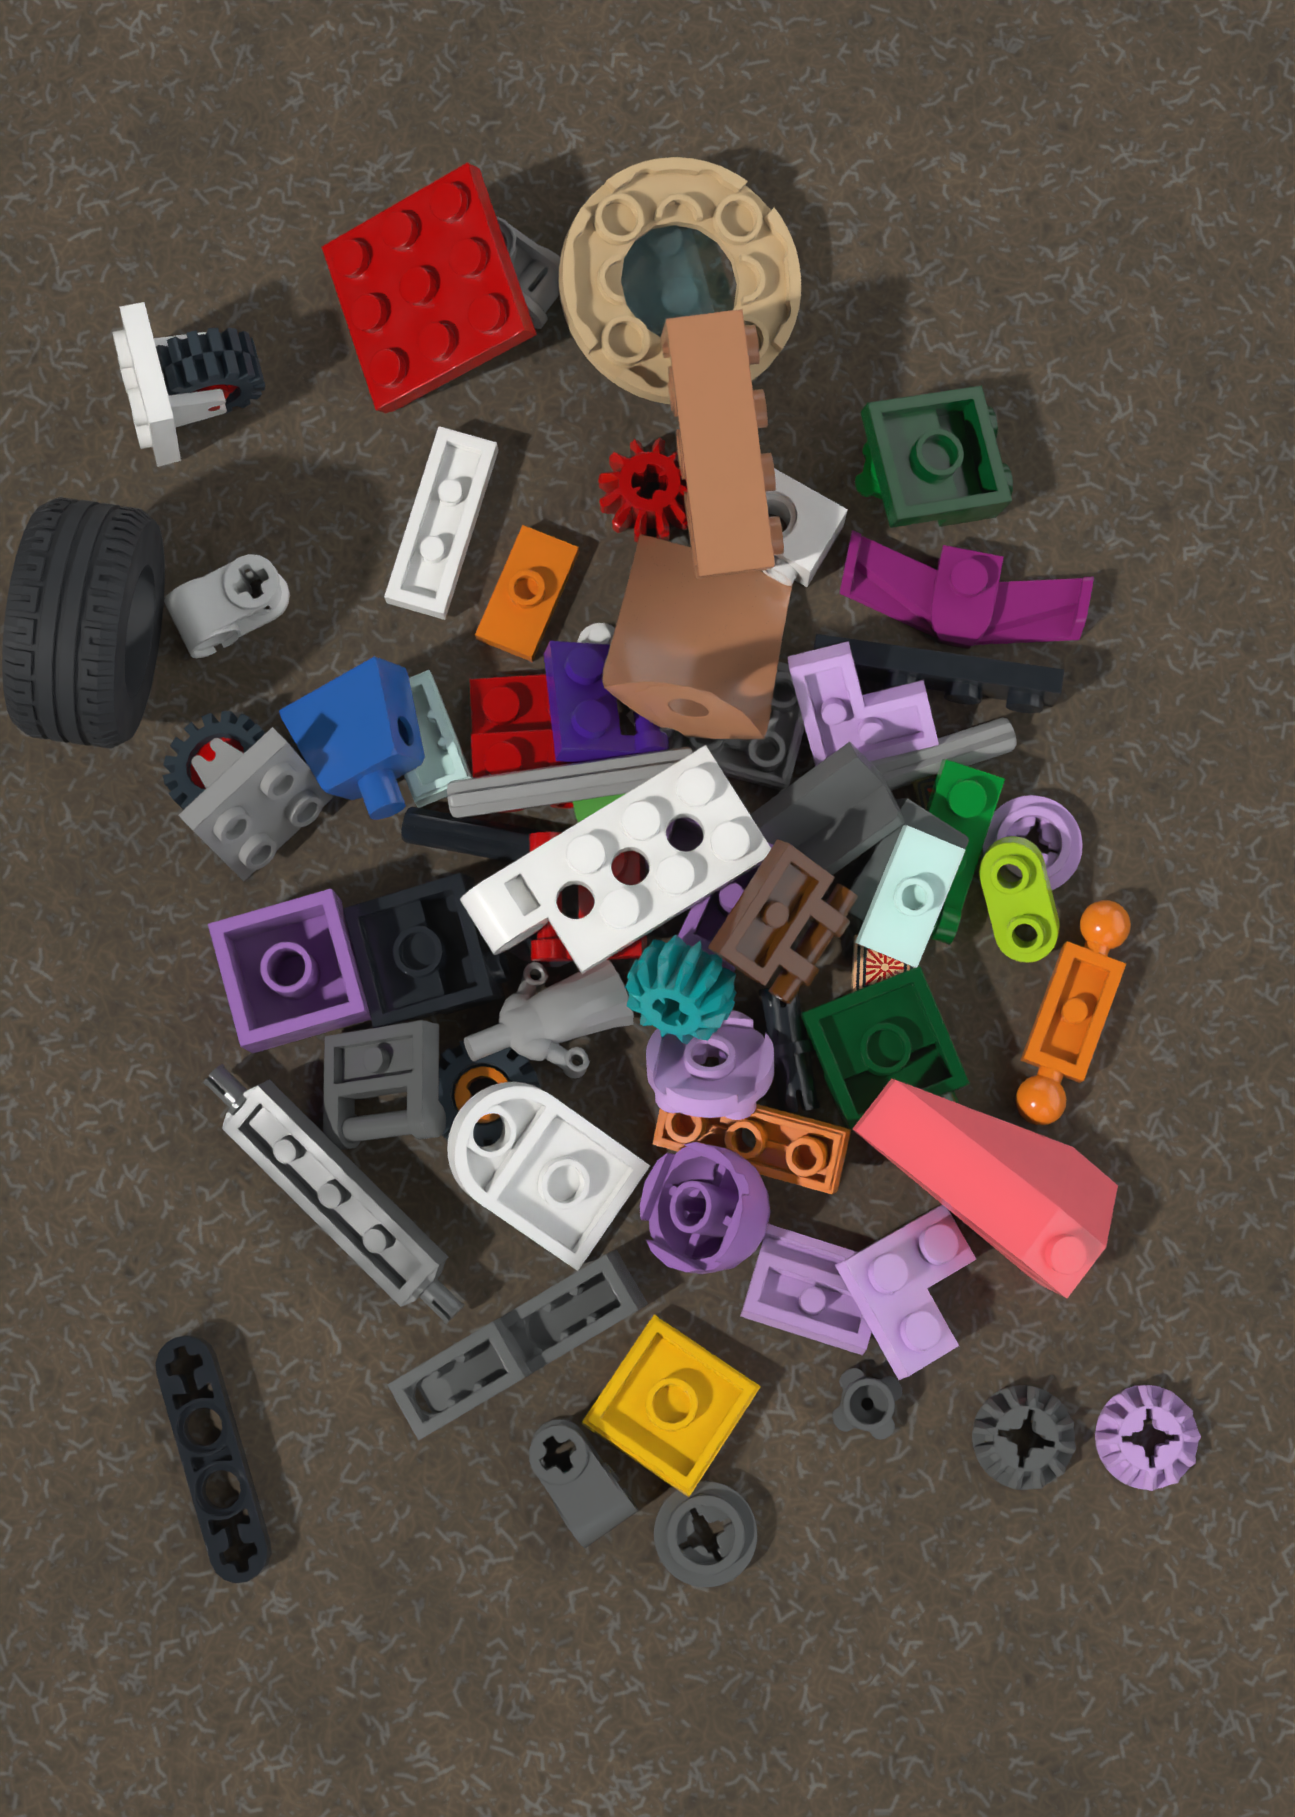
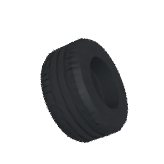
[2,497,165,749]

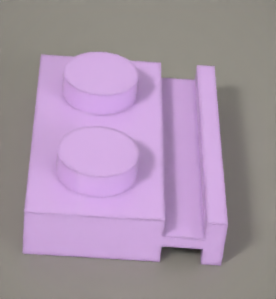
[740,1224,872,1355]

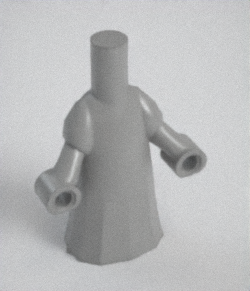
[464,959,634,1078]

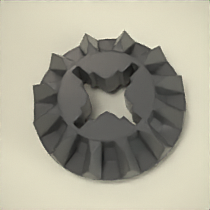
[972,1385,1076,1490]
[654,1480,757,1587]

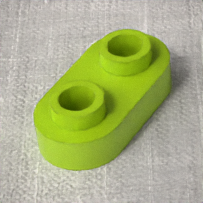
[979,836,1060,963]

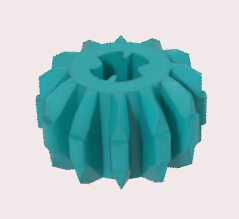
[625,935,737,1045]

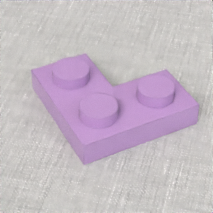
[788,641,939,766]
[835,1205,976,1380]

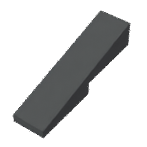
[387,1249,648,1441]

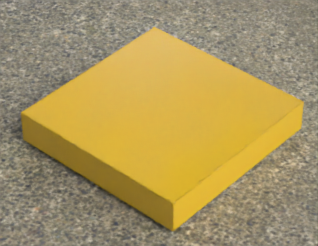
[582,1315,761,1497]

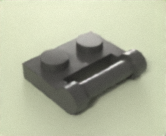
[323,1020,446,1150]

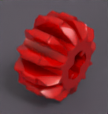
[598,437,688,543]

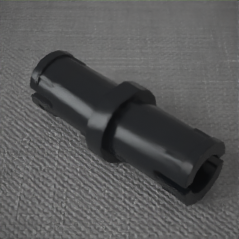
[759,988,820,1113]

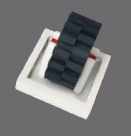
[112,302,265,467]

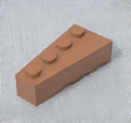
[661,309,784,579]

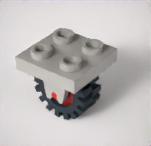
[163,711,334,881]

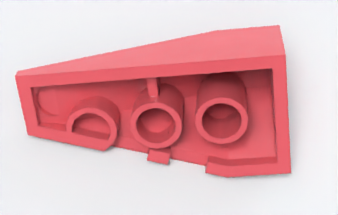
[853,1079,1118,1298]

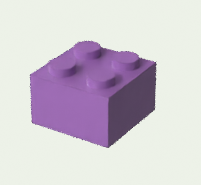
[208,889,371,1053]

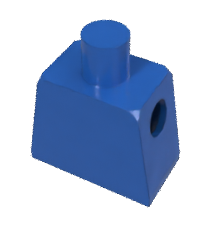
[279,656,425,820]

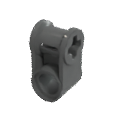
[529,1419,639,1548]

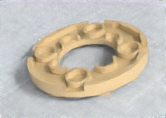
[559,157,801,404]

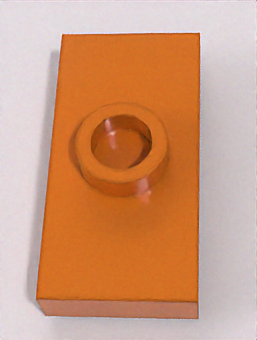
[475,525,580,662]

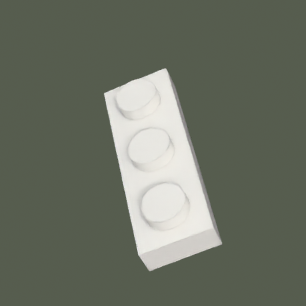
[384,426,498,620]

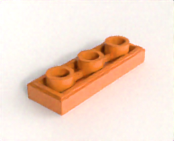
[652,1104,851,1194]

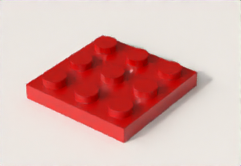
[321,162,537,413]

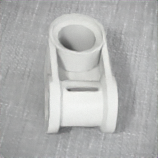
[164,554,290,658]

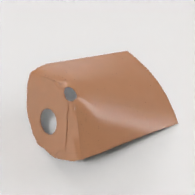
[603,534,793,739]

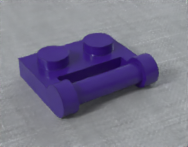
[544,641,669,762]

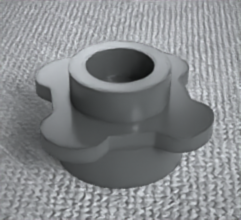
[832,1368,902,1440]

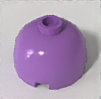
[640,1142,770,1274]

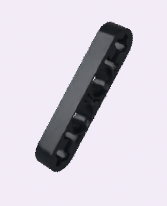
[155,1335,272,1583]

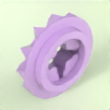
[983,795,1083,890]
[1095,1385,1201,1491]

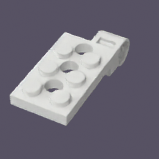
[460,745,771,974]

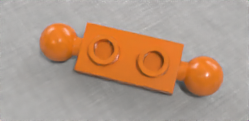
[1015,900,1131,1125]

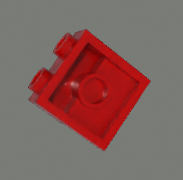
[469,674,578,813]

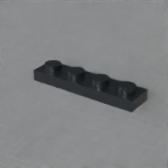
[813,634,1064,713]

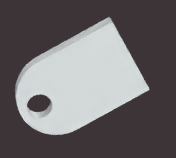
[447,1082,650,1271]

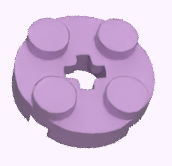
[646,1010,774,1120]

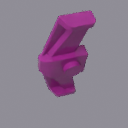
[839,530,1094,649]

